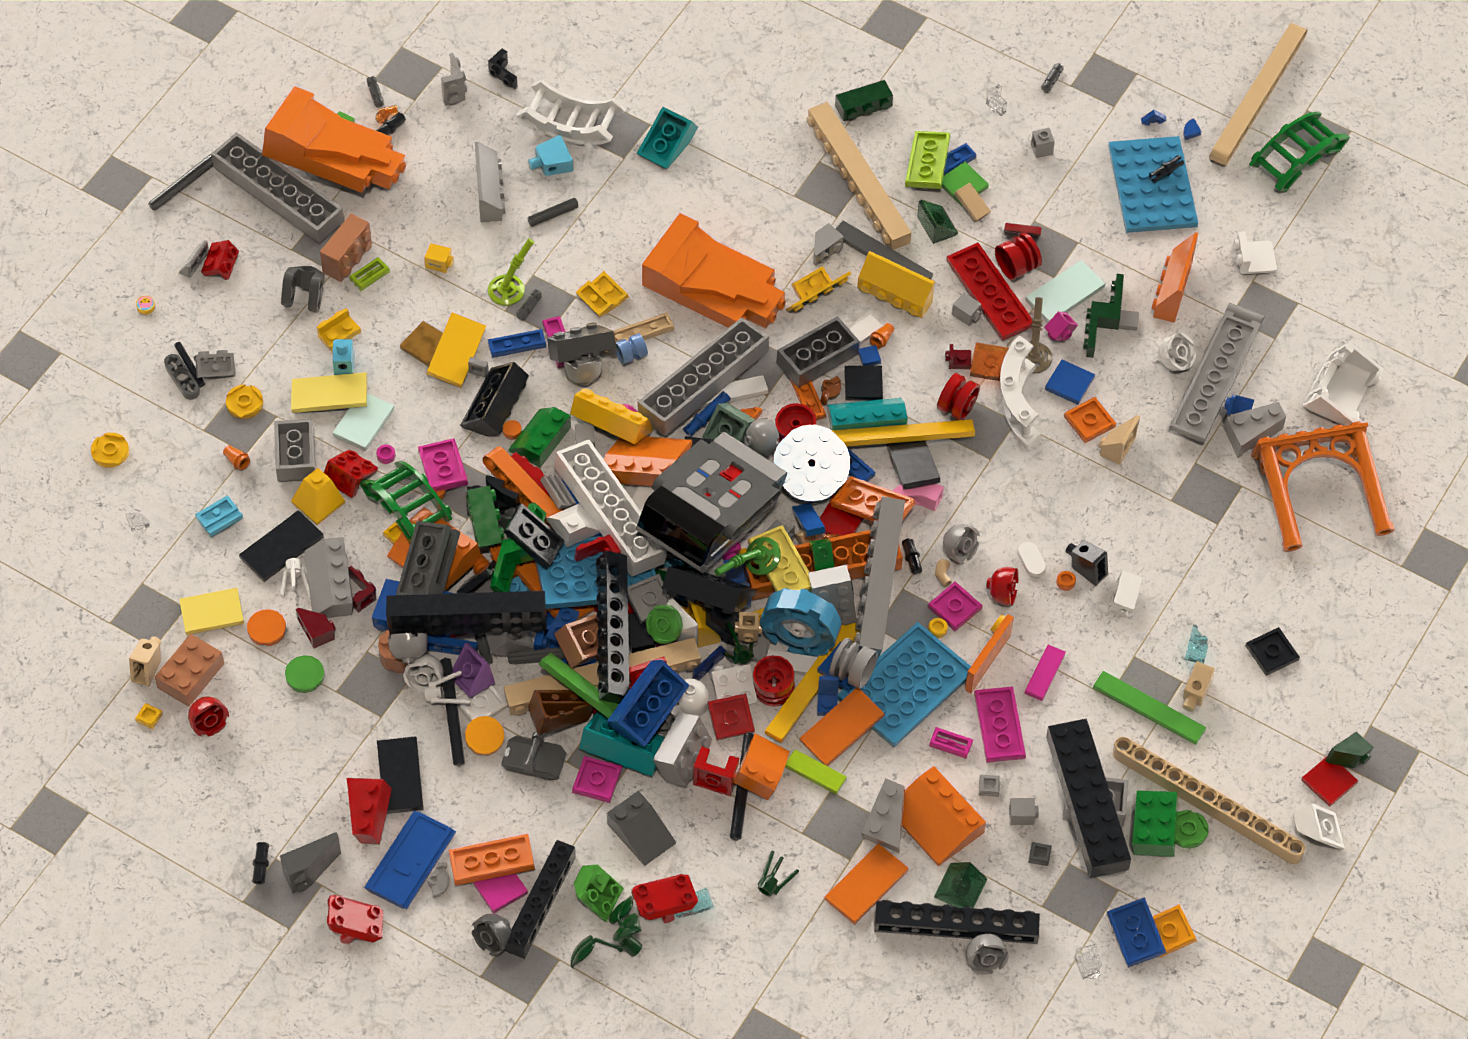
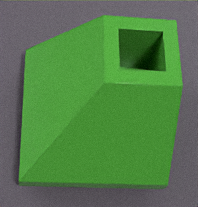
[574,864,624,922]

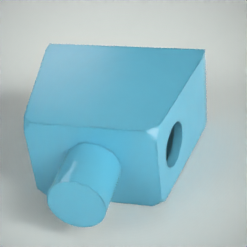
[528,135,573,176]
[333,339,354,375]

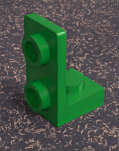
[809,539,834,571]

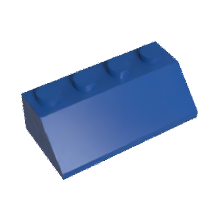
[607,660,690,747]

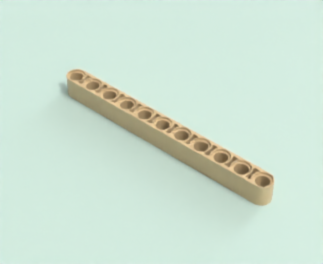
[1209,22,1308,166]
[1113,737,1305,864]

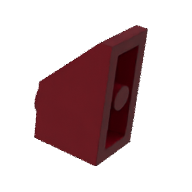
[296,608,336,649]

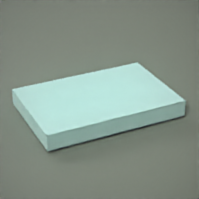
[333,393,394,451]

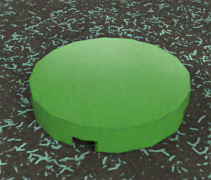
[646,604,683,644]
[285,655,325,693]
[1175,810,1209,849]

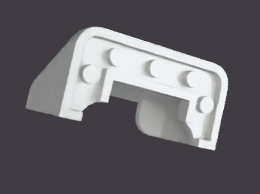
[1303,342,1383,426]

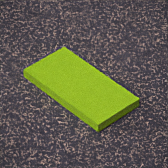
[905,131,951,189]

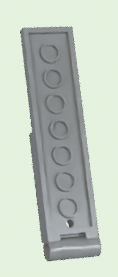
[1169,303,1264,443]

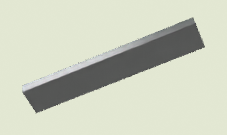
[836,220,933,279]

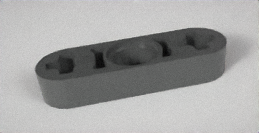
[164,354,200,400]

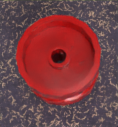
[937,373,980,420]
[775,403,817,443]

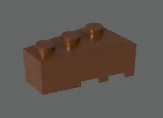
[528,690,594,735]

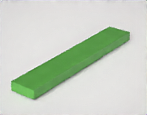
[539,653,619,719]
[1093,671,1206,745]

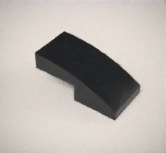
[485,475,520,509]

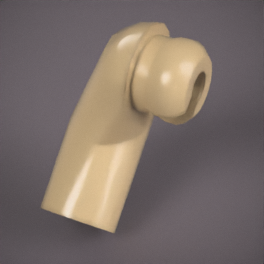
[935,559,952,587]

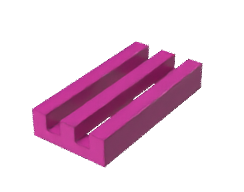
[929,727,973,759]

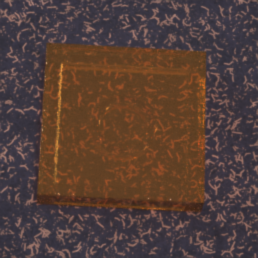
[970,342,1009,381]

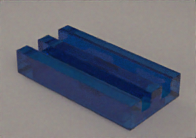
[692,646,726,680]

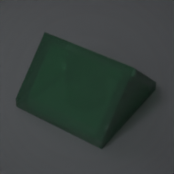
[917,200,958,244]
[934,862,987,908]

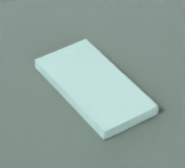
[1025,260,1105,323]

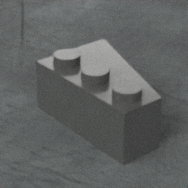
[547,322,617,363]

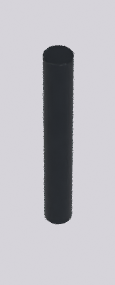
[174,342,205,388]

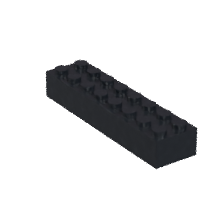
[386,591,547,636]
[1046,718,1132,878]

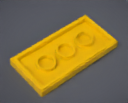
[426,312,486,388]

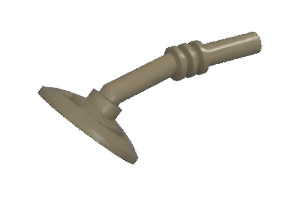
[1026,297,1052,373]

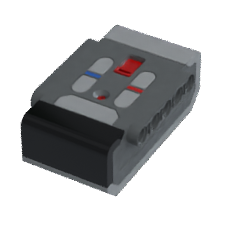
[636,432,788,574]

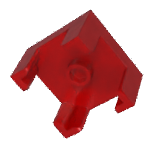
[693,746,739,797]

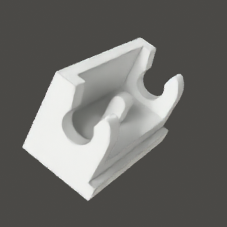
[1108,570,1142,616]

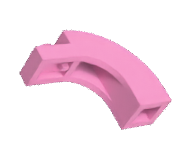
[892,484,944,511]

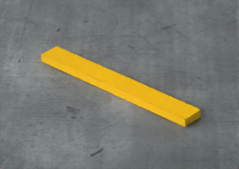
[832,419,975,447]
[765,623,858,743]

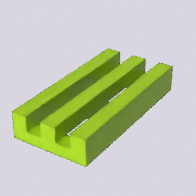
[349,257,390,291]

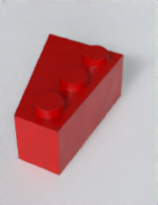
[346,778,392,844]

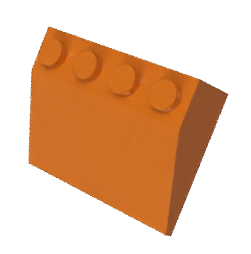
[1151,232,1199,323]
[604,436,693,486]
[387,507,482,591]
[902,766,986,867]

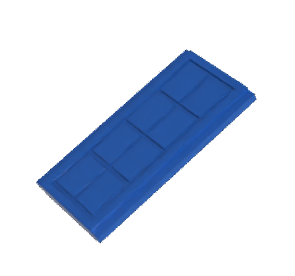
[364,810,456,910]

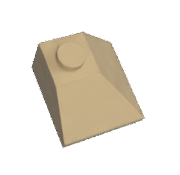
[1099,415,1140,465]

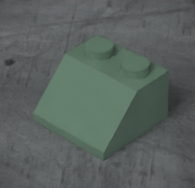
[702,402,756,444]

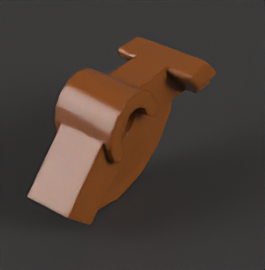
[820,376,841,406]

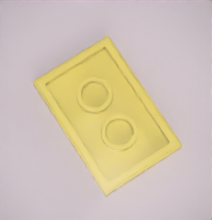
[179,588,244,635]

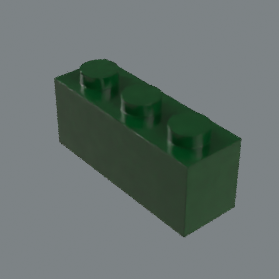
[835,80,893,122]

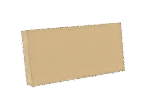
[954,182,991,222]

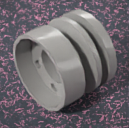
[829,638,878,689]

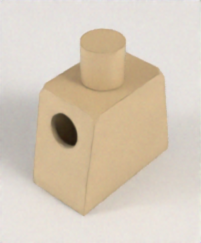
[129,637,161,687]
[1183,661,1215,711]

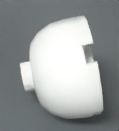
[1158,333,1196,371]
[403,654,444,693]
[677,679,710,717]

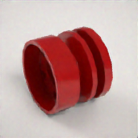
[994,232,1042,280]
[753,655,795,707]

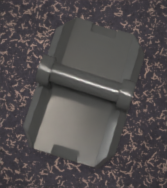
[501,732,567,780]

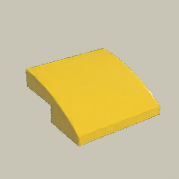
[575,271,629,317]

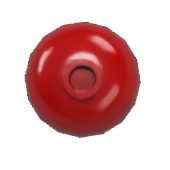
[986,567,1019,606]
[188,696,229,736]

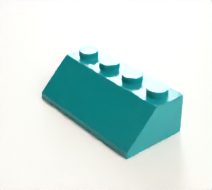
[827,398,908,431]
[579,712,665,776]

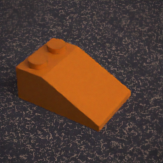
[734,733,790,800]

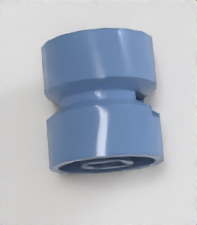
[615,333,648,365]

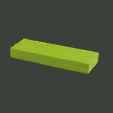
[785,749,847,795]

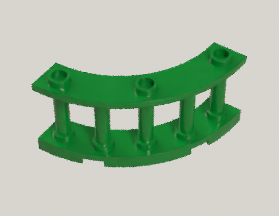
[1249,112,1350,192]
[360,461,453,544]

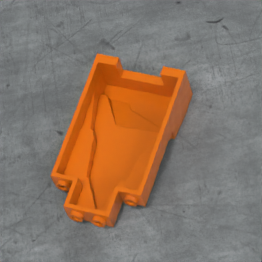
[262,86,406,193]
[642,213,786,329]

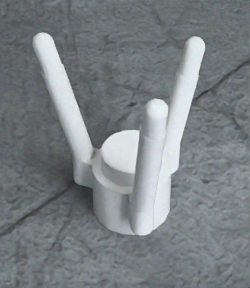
[280,558,310,598]
[424,671,470,704]

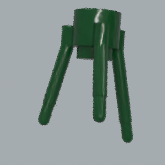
[723,622,754,664]
[757,851,799,897]

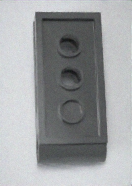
[396,521,460,595]

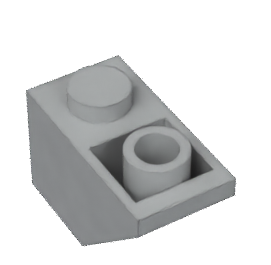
[813,223,844,266]

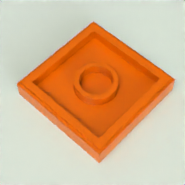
[1064,397,1117,443]

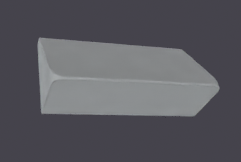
[179,240,209,278]

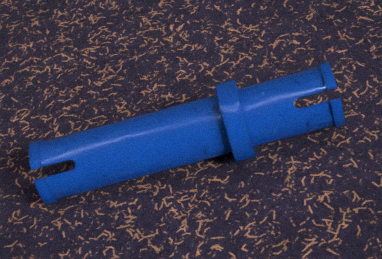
[683,391,731,437]

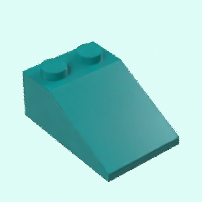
[637,106,698,169]

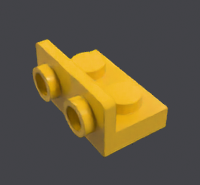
[317,308,361,351]

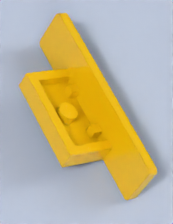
[786,266,852,312]

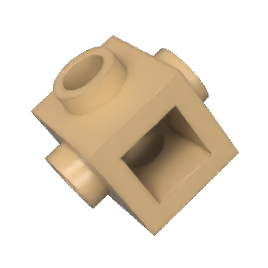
[735,612,762,643]

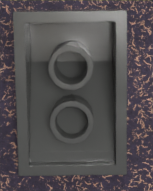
[607,791,676,866]
[280,832,341,893]

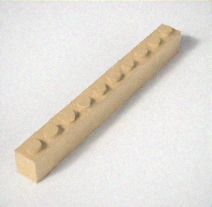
[807,101,912,250]
[504,638,701,715]

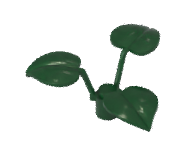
[570,896,643,969]

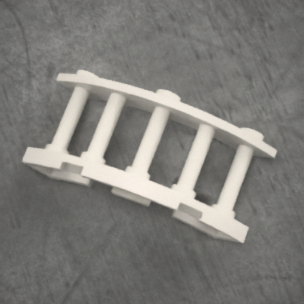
[516,80,626,145]
[1000,335,1041,450]

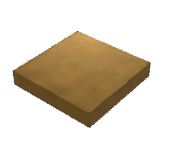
[400,320,443,367]

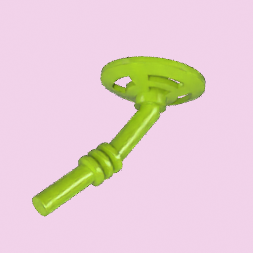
[488,238,534,306]

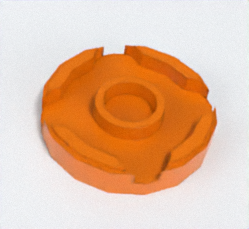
[247,609,286,646]

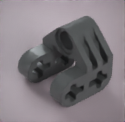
[281,266,325,312]

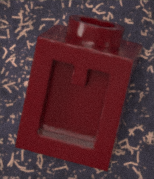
[945,344,972,370]

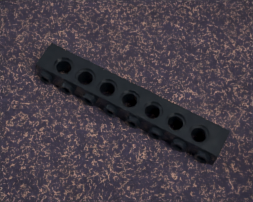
[596,550,629,704]
[874,900,1040,944]

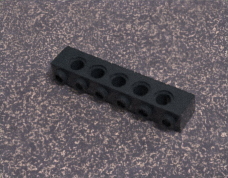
[506,840,576,959]

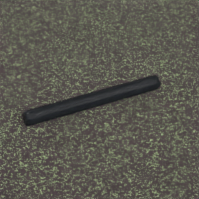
[440,657,465,767]
[730,732,754,841]

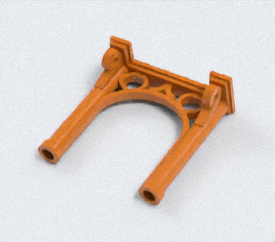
[1251,421,1395,552]

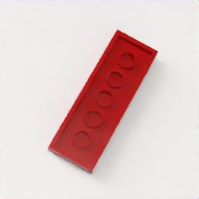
[946,243,1033,341]

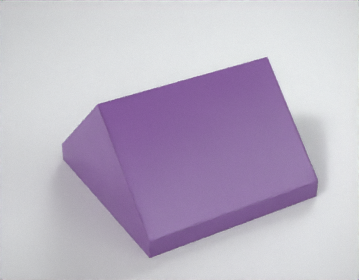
[453,643,495,697]

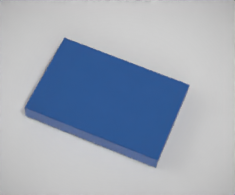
[1107,897,1166,968]

